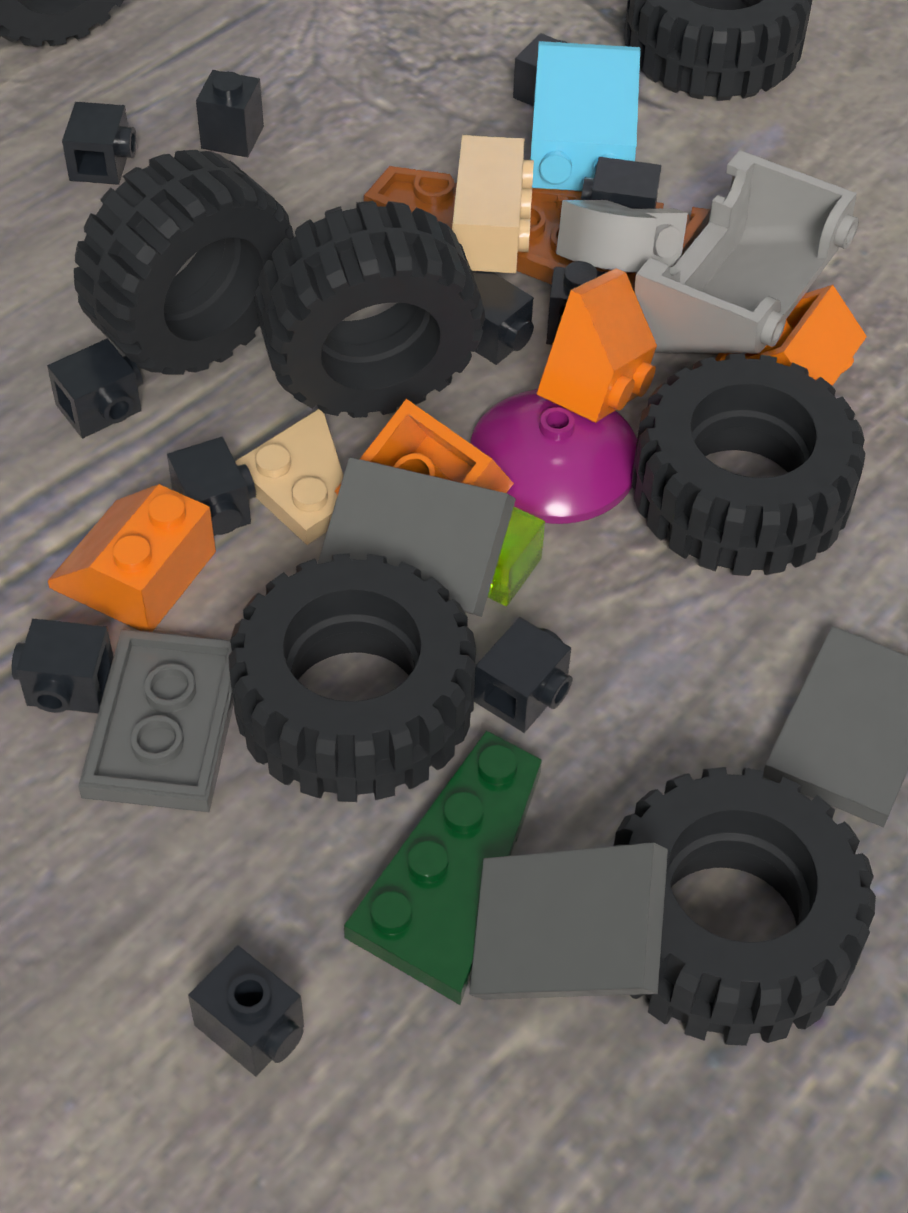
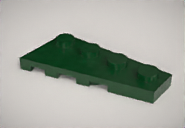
[344,731,542,1005]

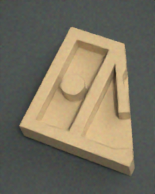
[235,409,344,545]

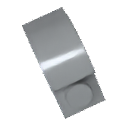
[556,200,688,272]

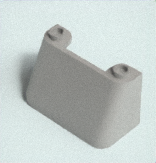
[635,150,859,354]

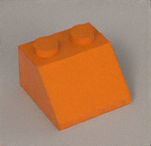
[536,268,657,423]
[715,285,867,386]
[334,399,514,495]
[48,484,216,632]

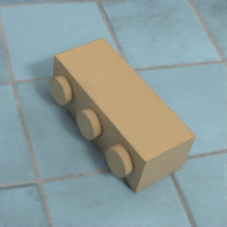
[452,135,534,273]

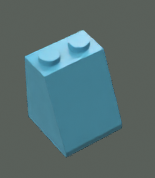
[531,41,640,191]

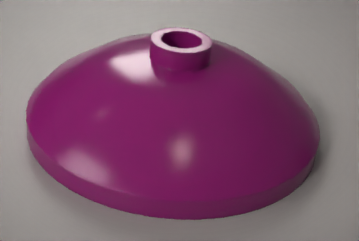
[470,389,637,524]

